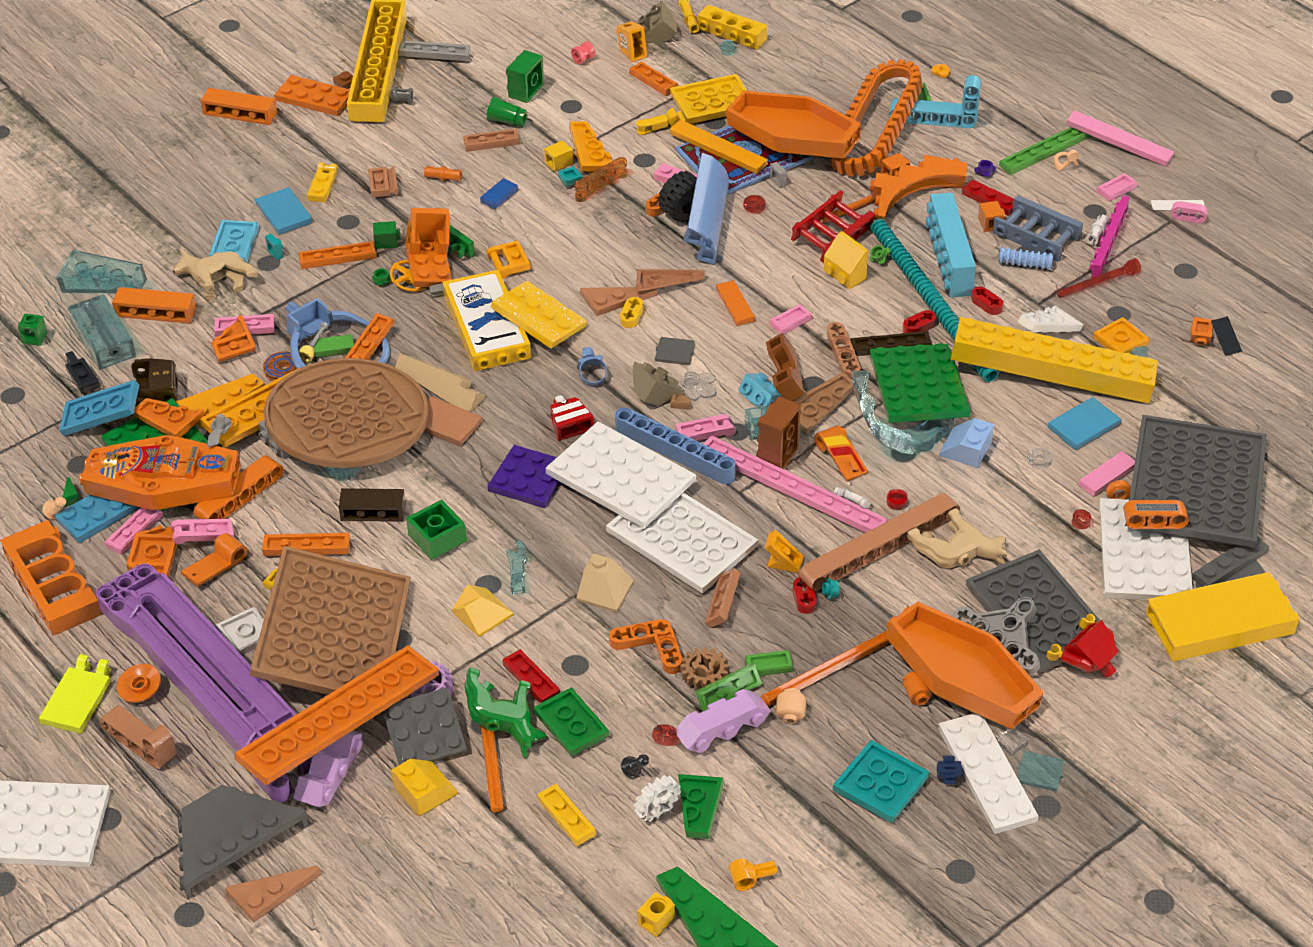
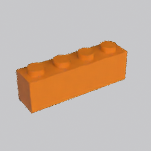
[201,88,277,125]
[112,287,196,323]

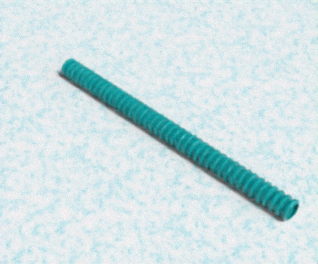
[871,219,999,382]

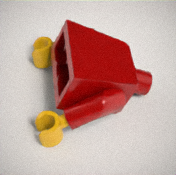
[1046,614,1118,678]

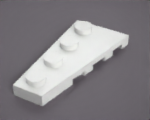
[1018,306,1083,333]

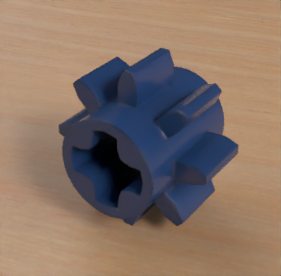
[937,755,962,784]

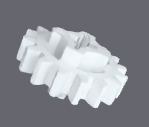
[634,775,681,822]

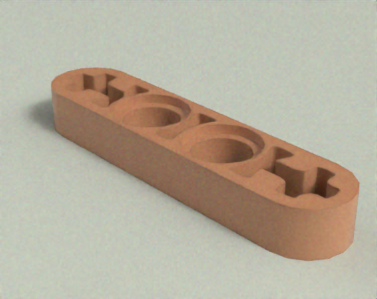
[827,322,861,381]

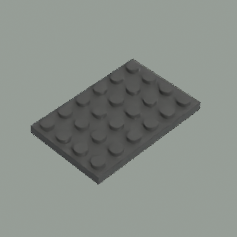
[966,549,1100,674]

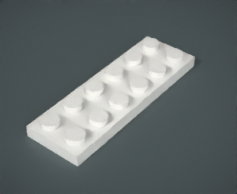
[938,713,1039,834]

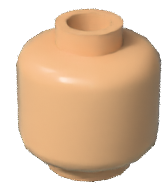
[776,688,806,724]

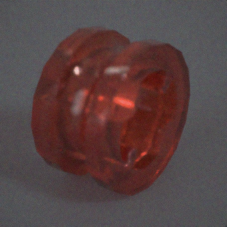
[1071,509,1092,529]

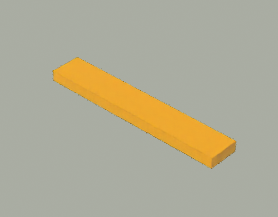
[670,120,768,174]

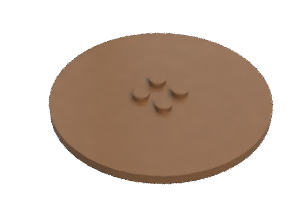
[264,358,429,468]

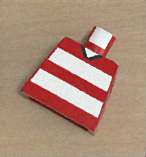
[550,396,594,441]

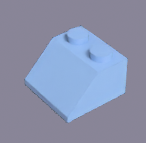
[939,418,994,468]

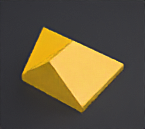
[452,584,513,637]

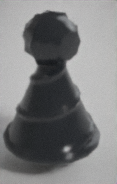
[621,754,649,778]

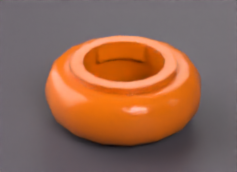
[1106,480,1131,499]

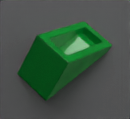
[63,477,79,507]

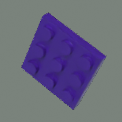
[487,445,561,508]

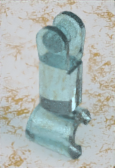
[506,540,528,595]

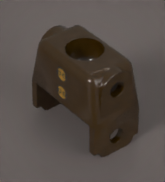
[131,358,178,407]

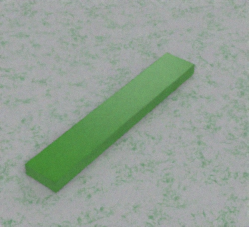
[999,127,1092,175]

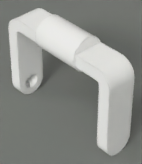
[834,487,871,509]

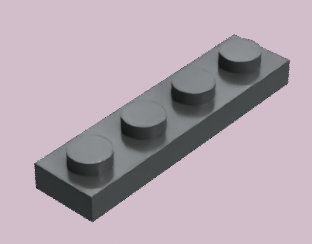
[1192,537,1269,587]

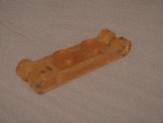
[575,157,628,202]

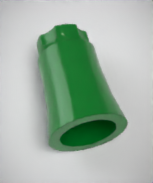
[486,96,528,127]

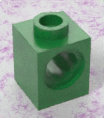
[17,313,47,346]

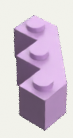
[674,689,771,753]
[293,731,363,807]

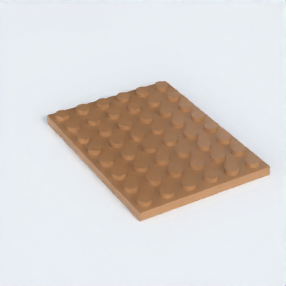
[249,546,411,695]

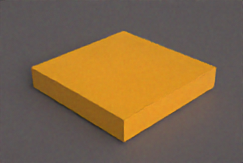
[1093,317,1150,353]

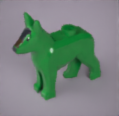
[464,668,547,759]

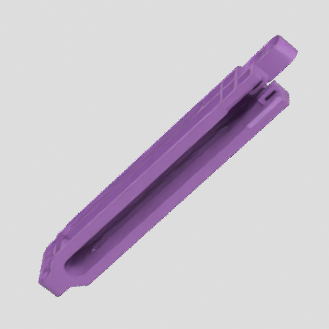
[96,564,313,802]

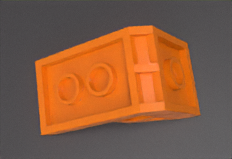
[405,208,452,287]

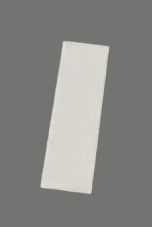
[1151,200,1204,210]

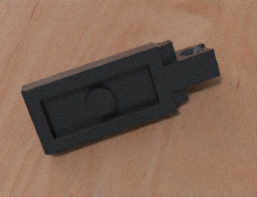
[65,351,100,394]

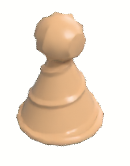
[42,497,66,520]

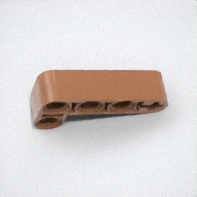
[99,705,177,770]

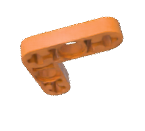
[609,619,682,674]

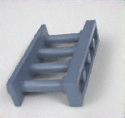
[993,195,1083,262]

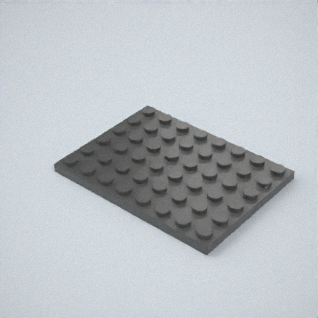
[1125,414,1267,548]

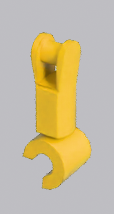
[636,108,686,135]

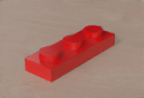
[962,180,1014,216]
[502,649,560,703]

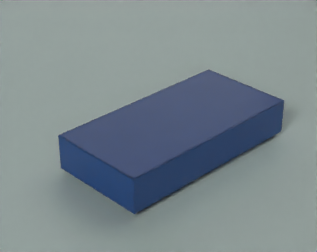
[480,178,518,209]

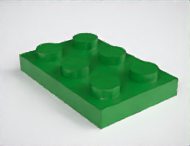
[533,687,609,757]

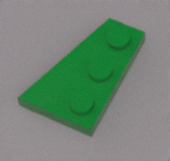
[678,774,724,839]

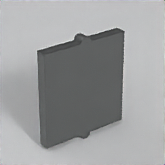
[655,337,695,365]

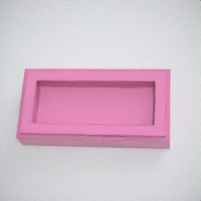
[1097,173,1137,201]
[769,304,812,334]

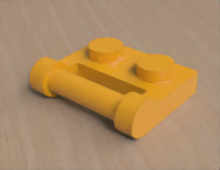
[486,240,531,279]

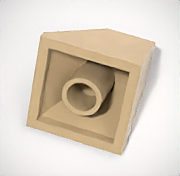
[577,553,634,613]

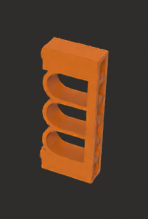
[0,520,102,636]

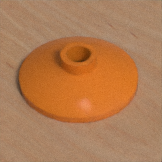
[117,664,161,703]

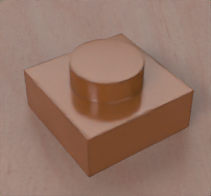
[333,71,353,89]

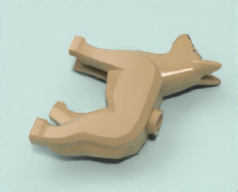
[173,249,258,301]
[907,508,1008,568]

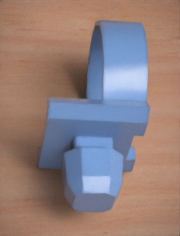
[577,347,607,386]

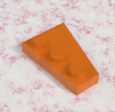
[133,398,206,437]

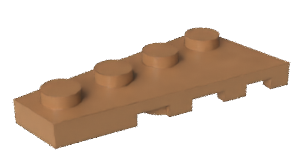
[792,372,856,435]

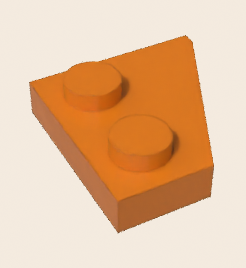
[211,315,256,363]

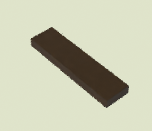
[850,331,932,356]

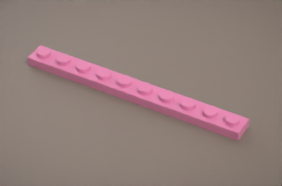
[704,436,888,533]

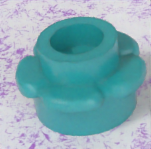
[822,578,839,600]

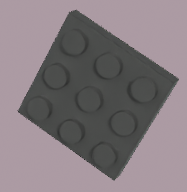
[382,687,467,765]

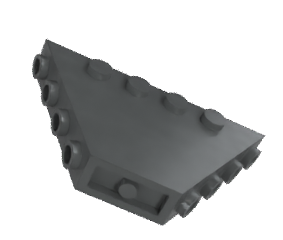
[178,785,309,900]

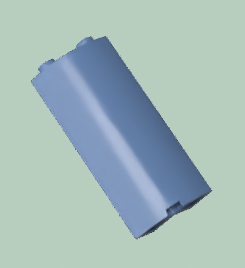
[683,153,729,265]

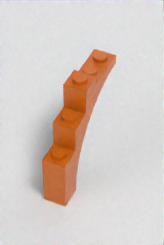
[869,154,968,221]

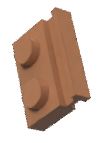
[368,166,398,197]

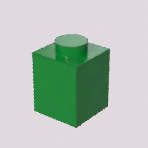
[373,221,401,249]

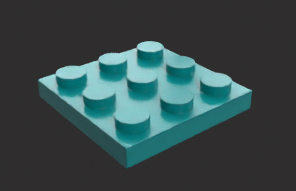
[833,740,930,823]

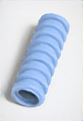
[999,247,1053,270]

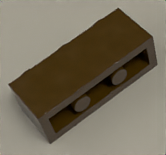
[338,488,406,522]

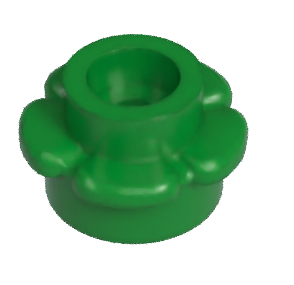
[372,268,391,286]

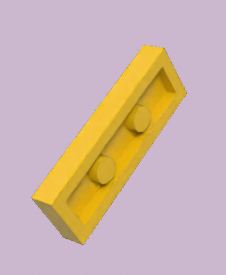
[537,783,596,846]

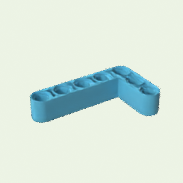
[889,75,981,128]

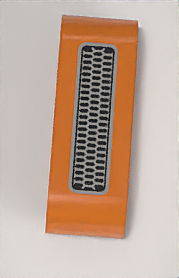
[1123,500,1189,529]

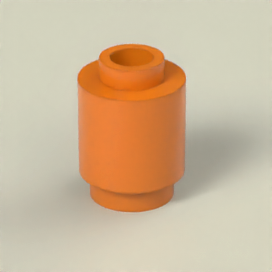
[903,671,932,705]

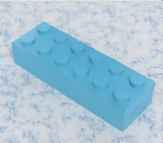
[925,193,976,298]

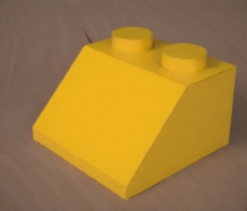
[824,231,868,289]
[391,759,458,816]

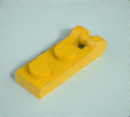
[307,162,338,203]

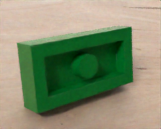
[449,225,474,259]

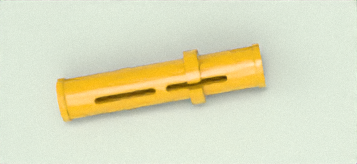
[678,0,699,33]

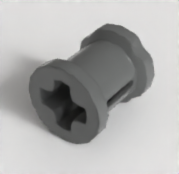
[393,86,413,103]

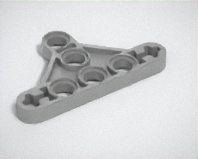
[953,597,1041,674]

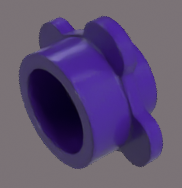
[974,160,996,177]

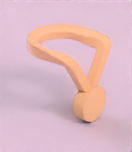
[1054,150,1079,170]

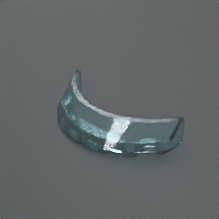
[851,371,954,454]

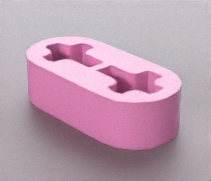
[1171,201,1208,223]

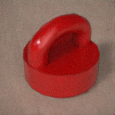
[886,489,908,510]

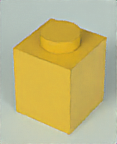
[544,141,574,172]

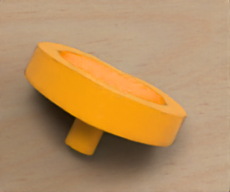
[931,64,949,78]

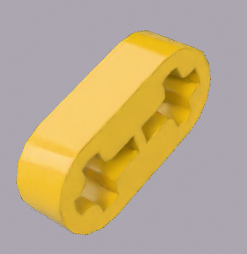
[620,297,643,328]

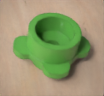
[870,245,891,264]

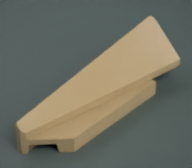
[395,353,486,412]

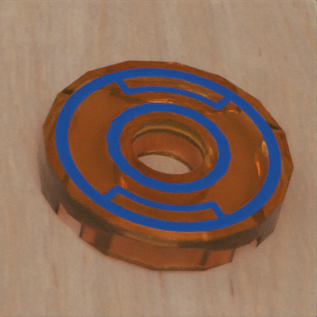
[263,351,303,382]

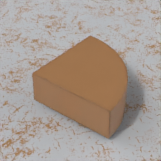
[670,392,691,410]

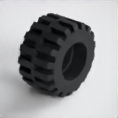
[658,171,697,223]

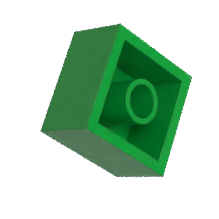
[506,50,544,103]
[406,499,467,560]

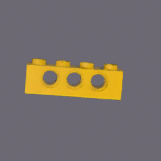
[697,5,767,50]

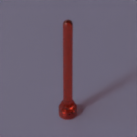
[1057,258,1141,297]

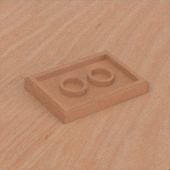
[424,396,483,447]

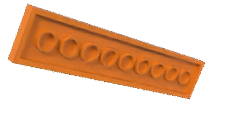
[235,646,439,785]

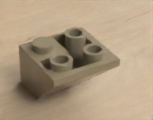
[638,1,677,43]
[633,362,684,406]

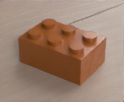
[756,396,801,470]

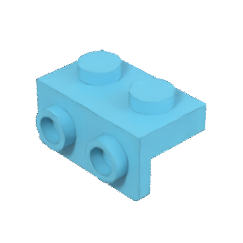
[738,372,783,412]

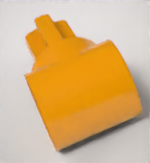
[728,858,777,891]

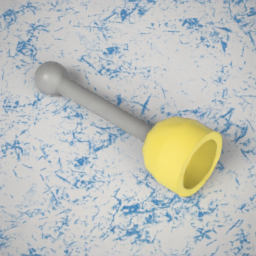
[298,322,328,363]

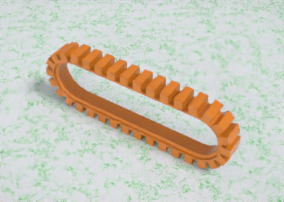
[830,59,923,177]

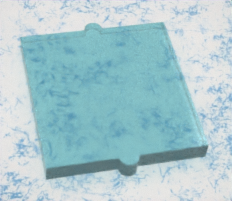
[1017,751,1064,792]

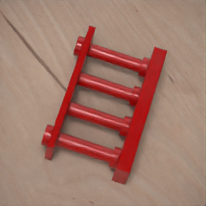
[791,190,876,263]

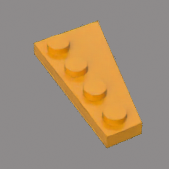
[569,121,618,172]
[176,373,265,428]

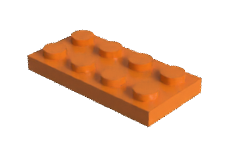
[274,75,350,116]

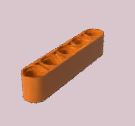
[193,455,284,519]

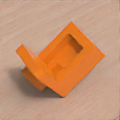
[1190,317,1213,345]

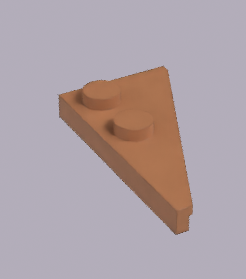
[636,269,705,292]
[580,287,657,316]
[225,865,321,922]

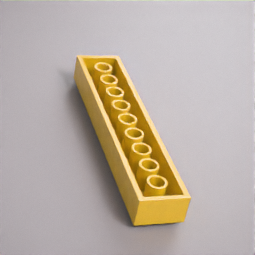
[347,0,407,122]
[950,317,1158,404]

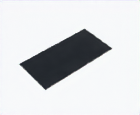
[1211,316,1243,356]

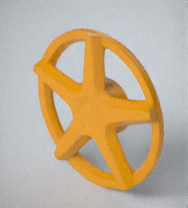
[390,260,428,292]

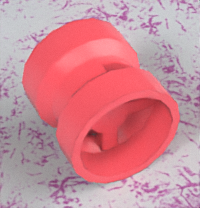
[571,41,595,64]

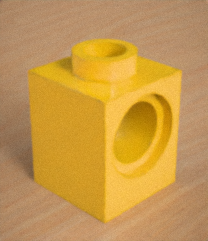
[637,892,675,937]

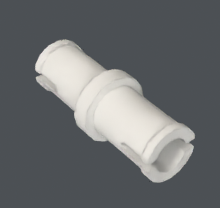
[1086,214,1109,245]

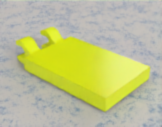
[39,654,112,734]

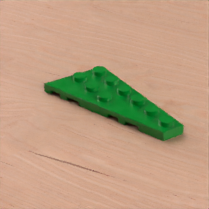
[656,866,778,947]

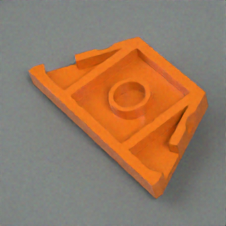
[126,525,178,578]

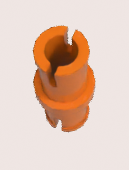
[424,166,463,181]

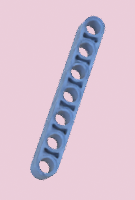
[615,408,735,484]

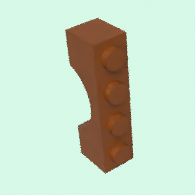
[766,332,804,401]

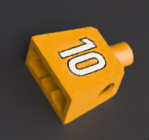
[616,21,647,62]

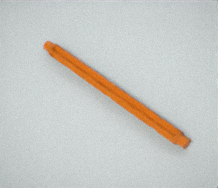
[761,630,890,707]

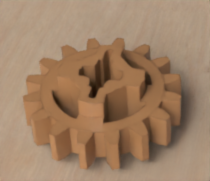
[681,647,729,690]

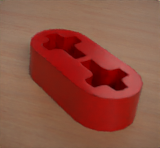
[971,287,1003,315]
[903,310,936,333]
[792,577,817,614]

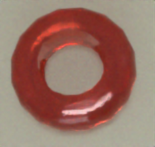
[743,195,766,213]
[652,724,679,746]

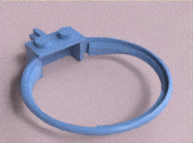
[285,298,390,369]

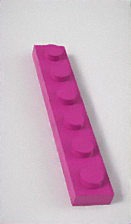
[1089,196,1130,280]

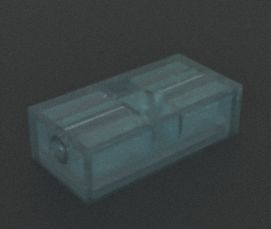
[67,294,136,370]

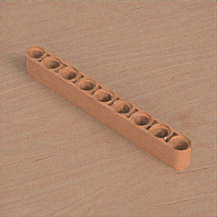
[798,493,961,591]

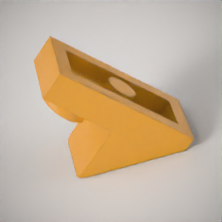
[764,530,804,573]

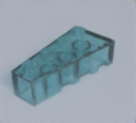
[56,250,147,293]

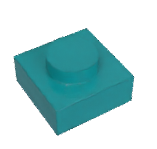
[558,166,583,187]
[265,233,283,260]

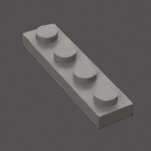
[399,40,471,61]

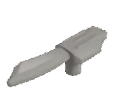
[207,414,232,447]

